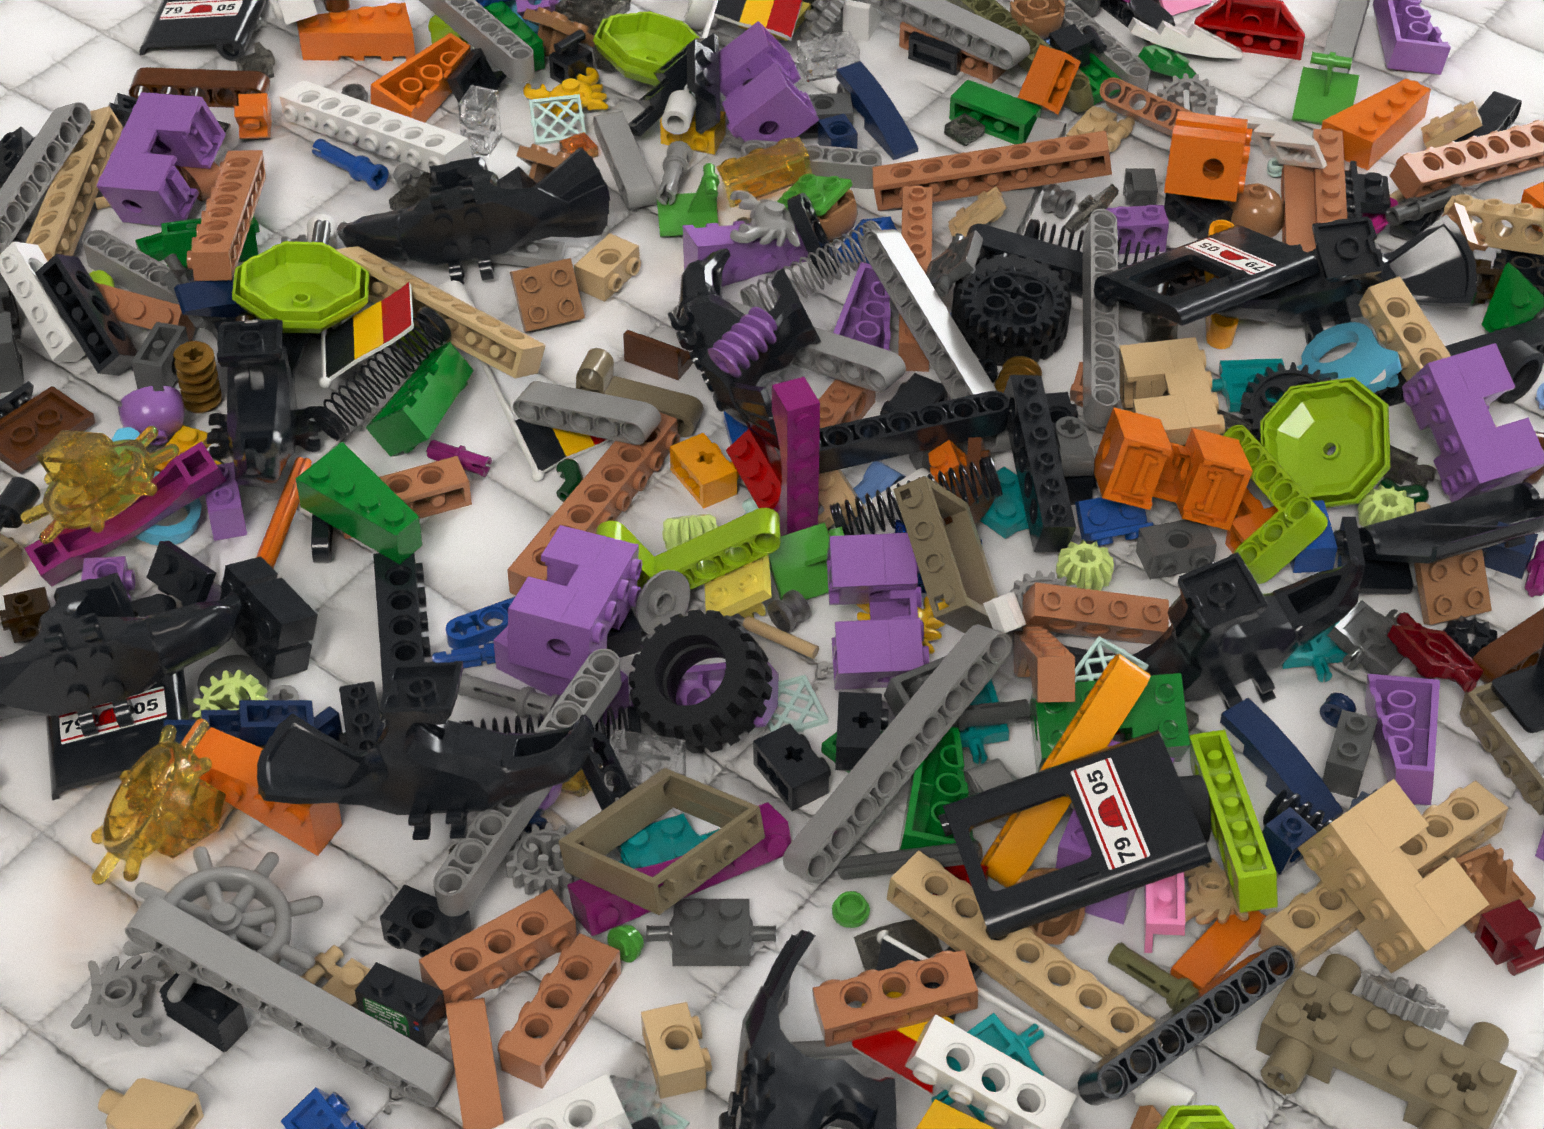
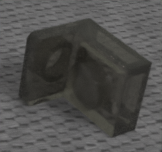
[235,42,275,79]

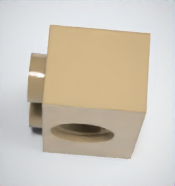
[574,233,641,301]
[641,1002,712,1099]

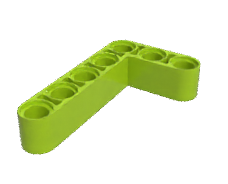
[1223,425,1328,584]
[596,508,780,590]

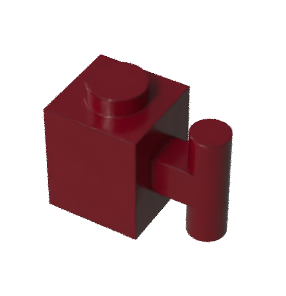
[1475,899,1544,976]

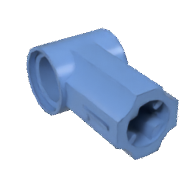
[853,461,905,520]

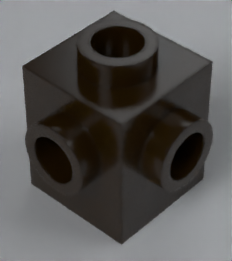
[1473,259,1503,304]
[0,587,51,643]

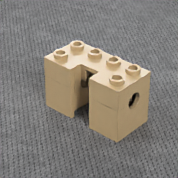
[1119,337,1225,446]
[1298,779,1489,973]

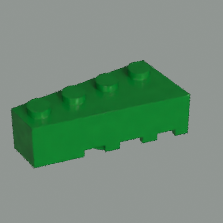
[366,342,474,457]
[296,442,423,564]
[898,727,976,850]

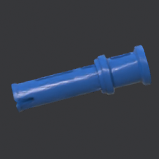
[312,138,389,190]

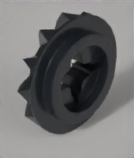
[1443,616,1497,659]

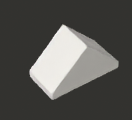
[843,0,882,42]

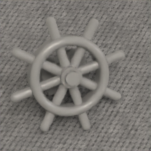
[123,846,323,1008]

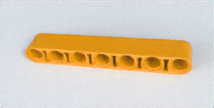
[980,654,1150,888]

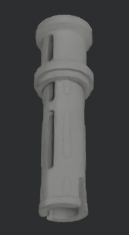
[657,141,692,205]
[458,673,560,719]

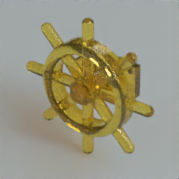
[20,426,179,544]
[91,718,226,885]

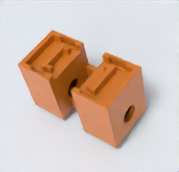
[1164,111,1253,202]
[1094,407,1253,531]

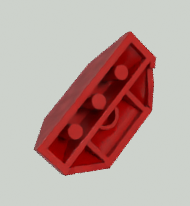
[1194,0,1305,60]

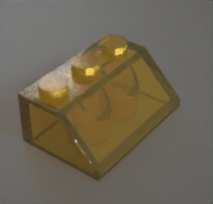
[716,137,812,208]

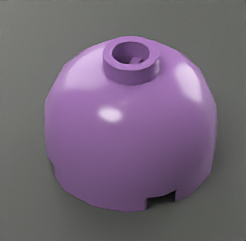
[118,386,185,446]

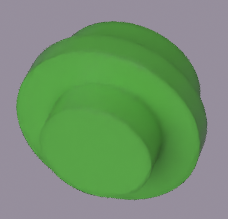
[832,891,870,928]
[607,925,644,962]

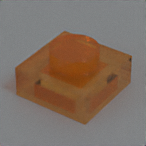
[559,132,599,158]

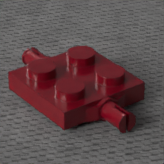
[1387,612,1484,693]

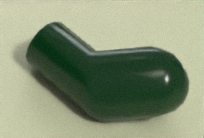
[556,458,584,502]
[1378,477,1429,506]

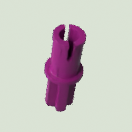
[426,440,492,477]
[1524,540,1544,597]

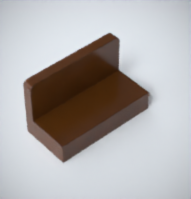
[623,330,693,381]

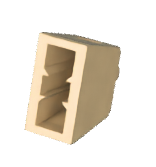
[98,1078,204,1129]

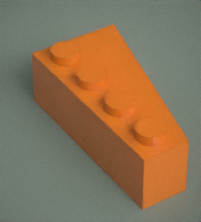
[296,3,415,61]
[370,33,471,123]
[1321,78,1431,171]
[185,727,342,856]

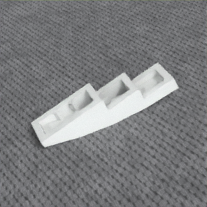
[1128,17,1243,59]
[1242,115,1327,169]
[983,592,1027,633]

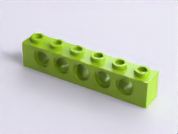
[1189,729,1278,913]

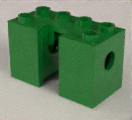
[1029,673,1190,772]

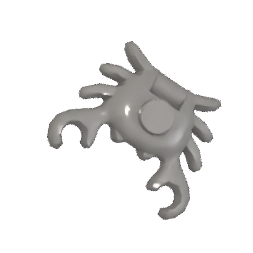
[730,190,800,247]
[71,954,167,1047]

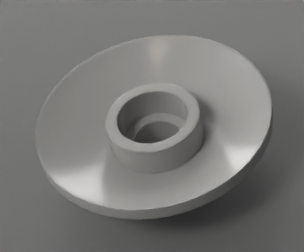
[635,570,690,636]

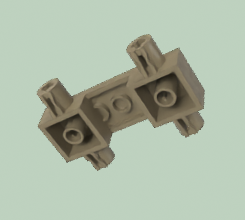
[1256,954,1517,1129]

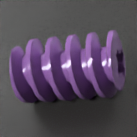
[708,306,777,378]

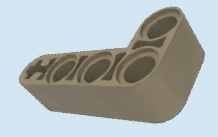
[576,348,704,437]

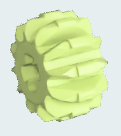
[1357,484,1415,526]
[662,514,719,550]
[1056,539,1114,591]

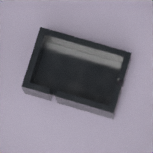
[220,556,318,680]

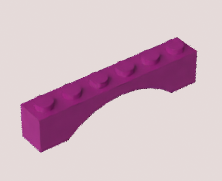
[772,377,820,537]
[24,441,227,587]
[567,802,791,937]

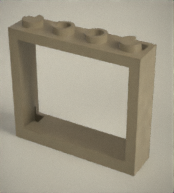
[893,476,999,633]
[1459,682,1544,816]
[558,768,765,915]

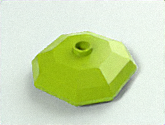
[593,11,700,86]
[232,241,369,333]
[1260,377,1391,508]

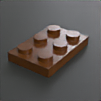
[0,386,96,474]

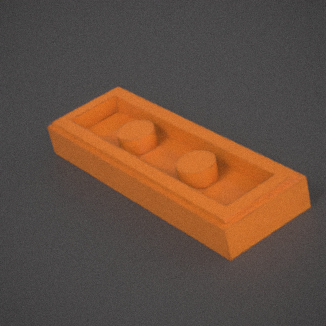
[1170,911,1266,990]

